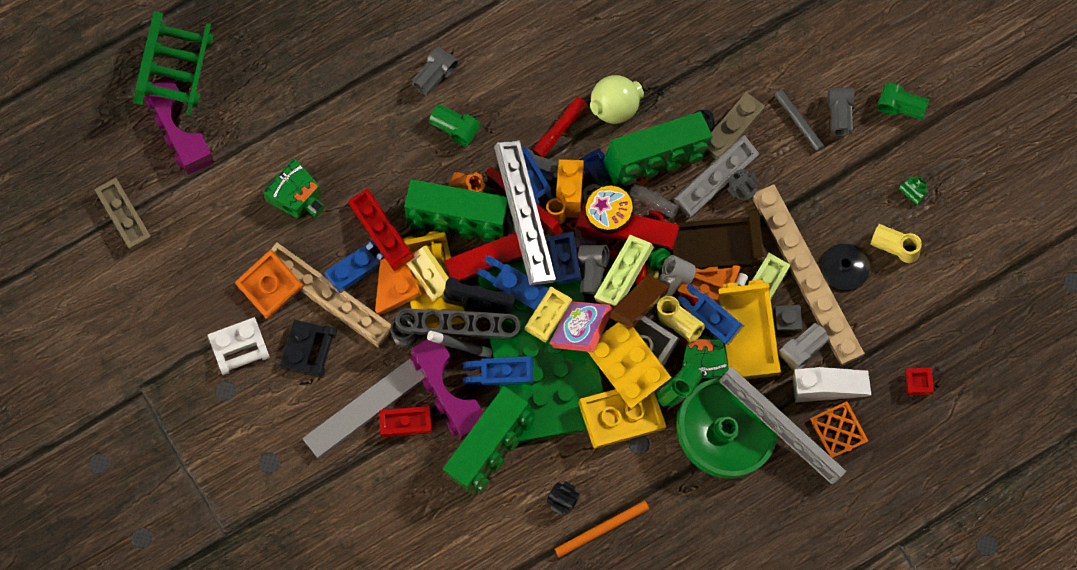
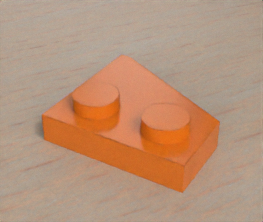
[375,258,422,316]
[676,265,741,305]

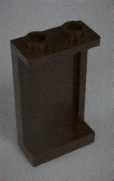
[668,211,764,270]

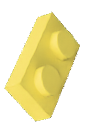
[406,246,449,301]

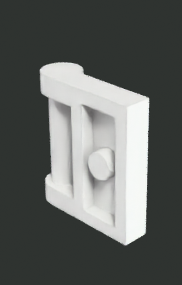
[208,317,270,375]

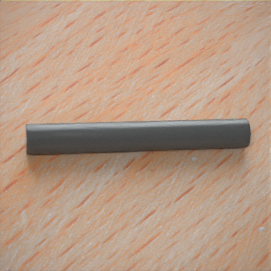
[774,90,824,152]

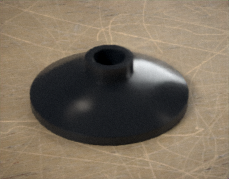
[820,244,870,291]

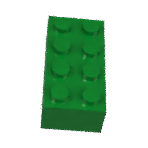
[603,111,713,186]
[404,179,509,243]
[443,386,535,496]

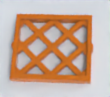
[810,402,868,459]

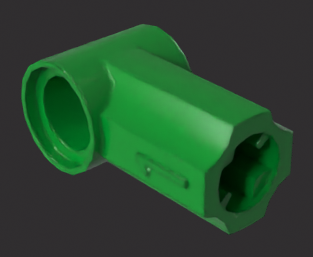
[877,83,929,120]
[429,104,481,147]
[656,364,702,407]

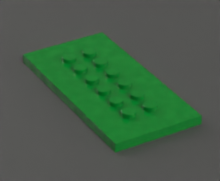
[478,258,604,444]

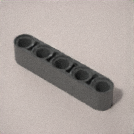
[395,308,520,339]

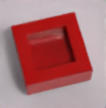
[905,367,934,396]

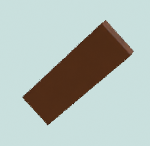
[610,275,669,329]

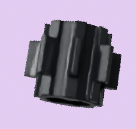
[547,481,580,515]

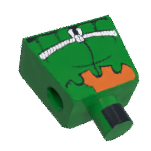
[263,158,325,219]
[682,327,729,385]

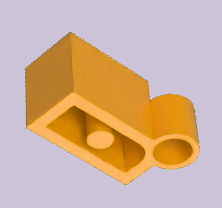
[546,159,584,224]

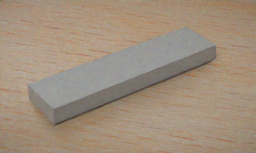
[672,135,759,218]

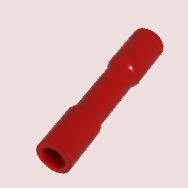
[531,97,588,157]

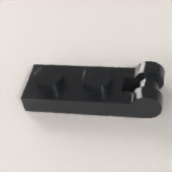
[442,278,515,314]

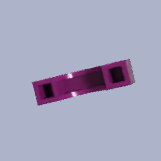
[144,77,214,175]
[409,340,483,440]

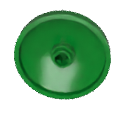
[676,378,777,479]

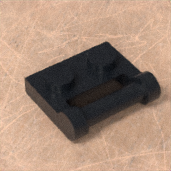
[280,319,338,378]

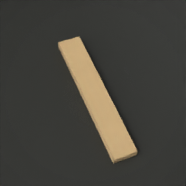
[272,243,391,348]

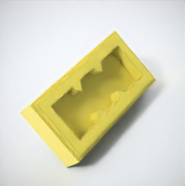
[524,287,572,343]

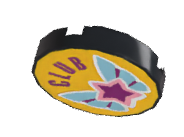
[584,185,635,234]

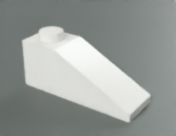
[792,367,871,403]

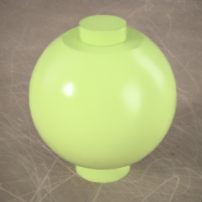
[590,75,644,124]

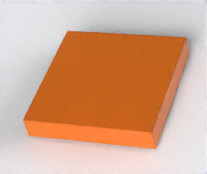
[234,249,305,320]

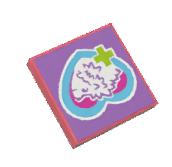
[550,302,612,352]

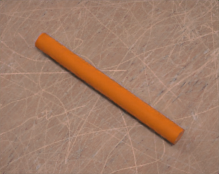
[554,500,649,558]

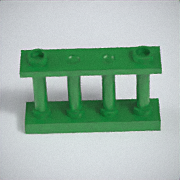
[133,11,214,116]

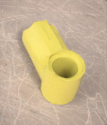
[870,224,922,263]
[657,296,705,342]

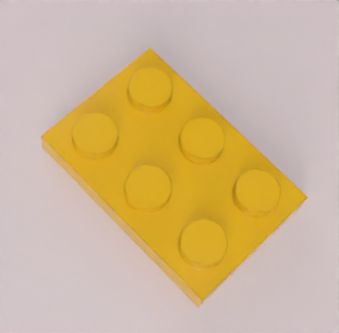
[587,322,672,409]
[578,389,667,449]

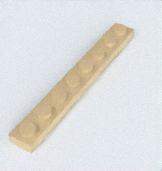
[751,184,864,367]

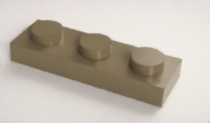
[706,92,765,159]
[94,178,152,252]

